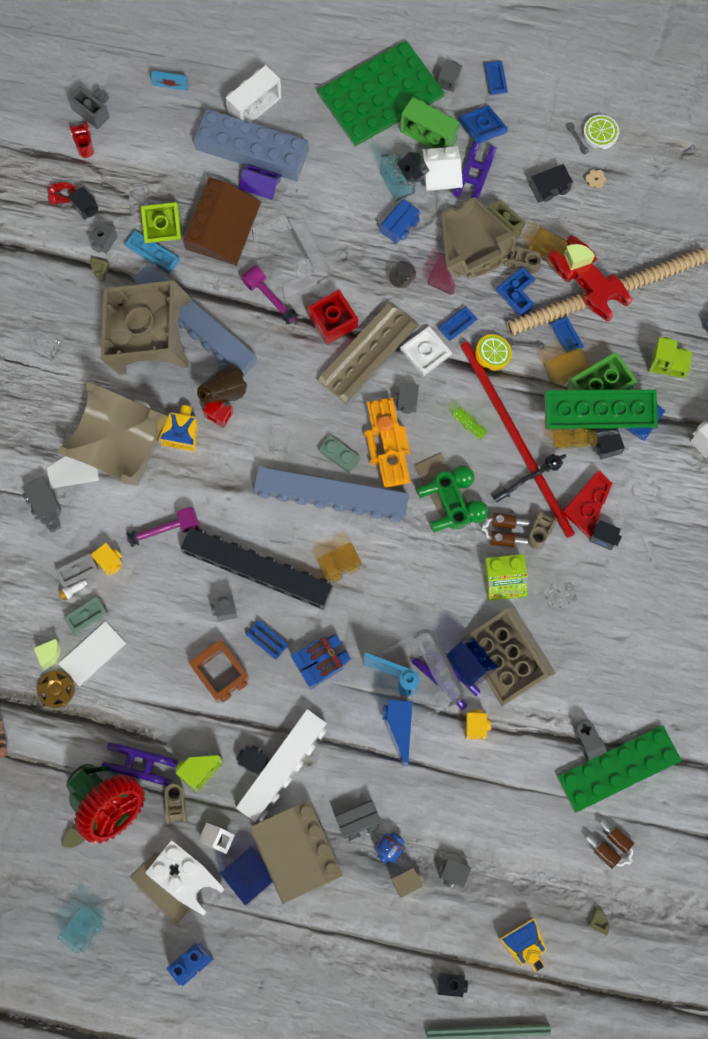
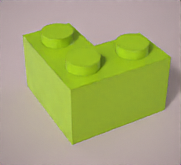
[649,337,692,379]

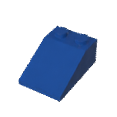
[382,700,413,767]

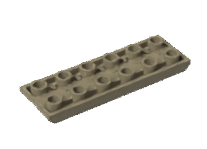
[318,302,419,404]

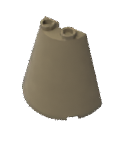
[441,197,516,278]

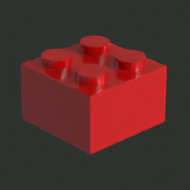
[307,289,359,345]

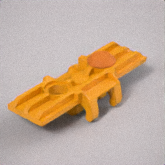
[364,397,411,488]

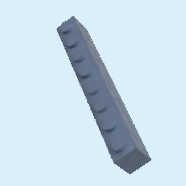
[133,263,257,377]
[254,467,409,522]

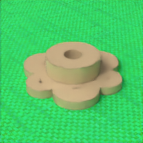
[585,170,606,189]

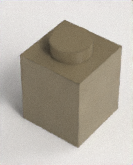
[391,868,424,898]

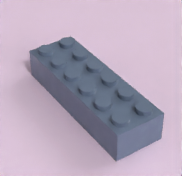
[194,109,309,181]

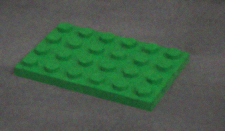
[317,40,445,147]

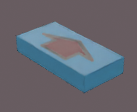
[151,71,189,91]

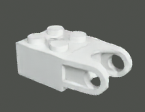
[146,840,225,916]

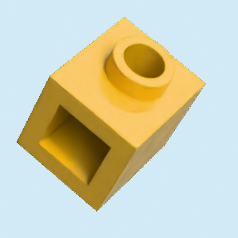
[91,543,123,576]
[465,709,491,740]

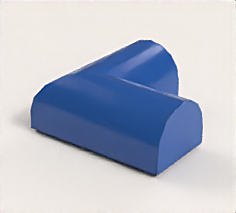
[496,267,535,316]

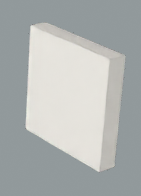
[400,326,452,377]

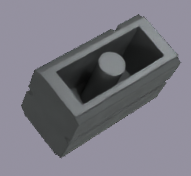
[335,800,382,841]

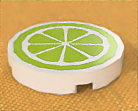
[583,115,619,149]

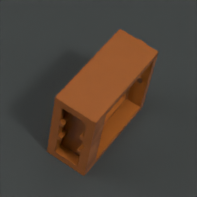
[188,639,249,703]

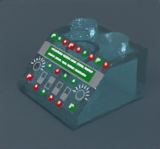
[380,154,417,202]

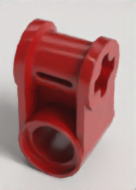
[70,121,94,158]

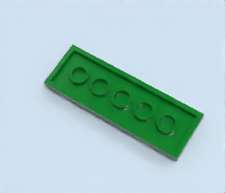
[544,389,658,429]
[557,725,682,813]

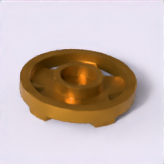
[37,671,75,708]

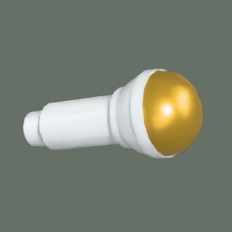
[59,579,87,601]

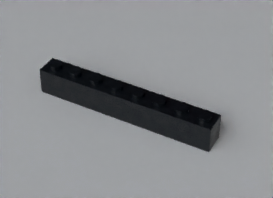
[180,528,333,610]

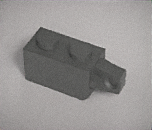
[22,476,62,533]

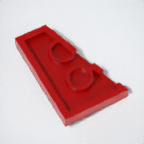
[562,470,613,538]

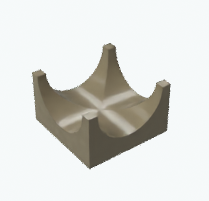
[100,280,191,375]
[57,382,168,486]

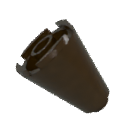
[197,364,247,403]

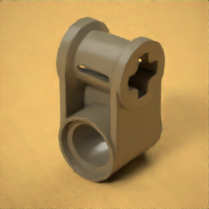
[505,245,541,274]
[528,510,558,549]
[165,784,187,824]

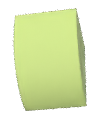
[564,244,594,270]
[34,639,61,669]

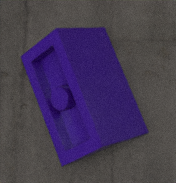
[239,164,282,200]

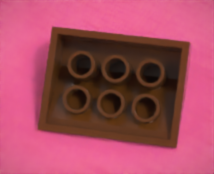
[184,177,261,266]

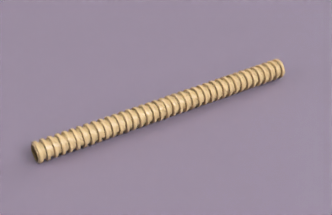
[507,247,708,336]

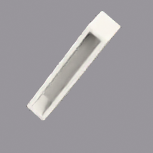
[236,709,327,824]

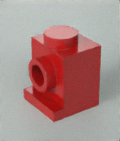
[203,402,233,428]

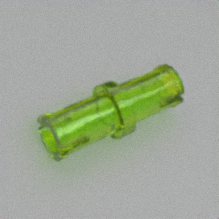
[452,407,488,440]

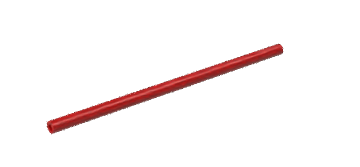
[461,341,575,538]

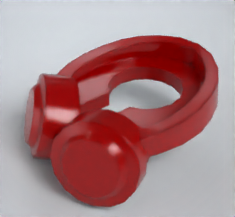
[47,182,77,206]

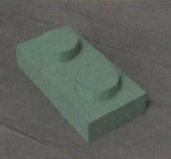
[319,435,360,473]
[64,597,108,635]

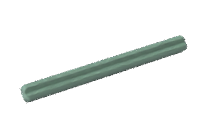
[426,1023,551,1039]

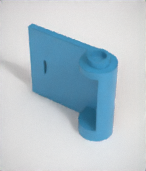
[364,653,420,697]

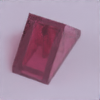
[428,254,456,295]

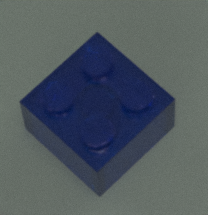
[444,638,499,687]
[219,847,273,906]

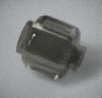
[389,261,416,288]

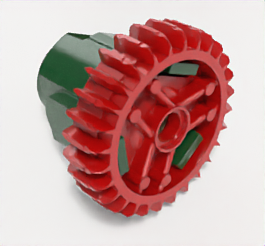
[66,764,145,844]

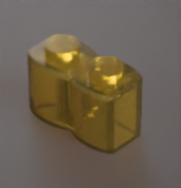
[553,428,597,449]
[317,542,362,583]

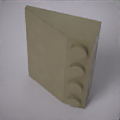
[461,607,556,706]
[249,801,343,904]

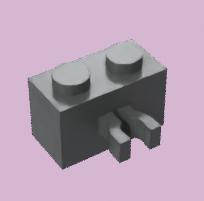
[68,86,110,129]

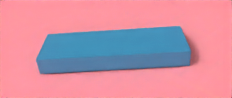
[125,230,180,274]

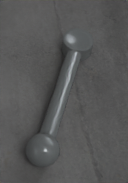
[567,123,589,154]
[506,339,545,350]

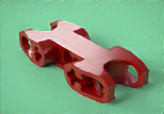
[548,235,632,322]

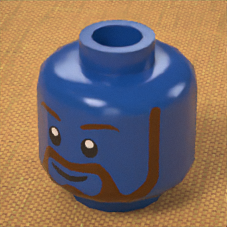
[375,832,406,864]

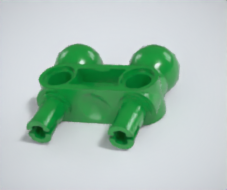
[416,465,489,533]

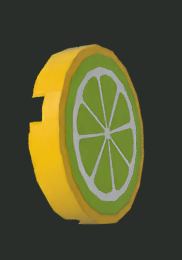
[475,334,512,371]

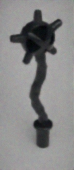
[493,454,567,503]

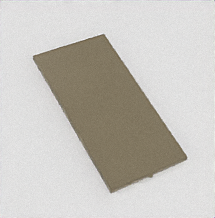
[414,453,467,518]
[131,854,199,924]

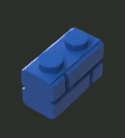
[380,199,420,244]

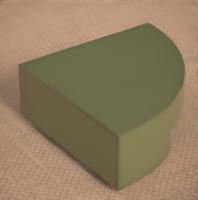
[90,257,110,281]
[62,827,86,848]
[588,907,609,936]

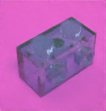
[57,904,105,954]

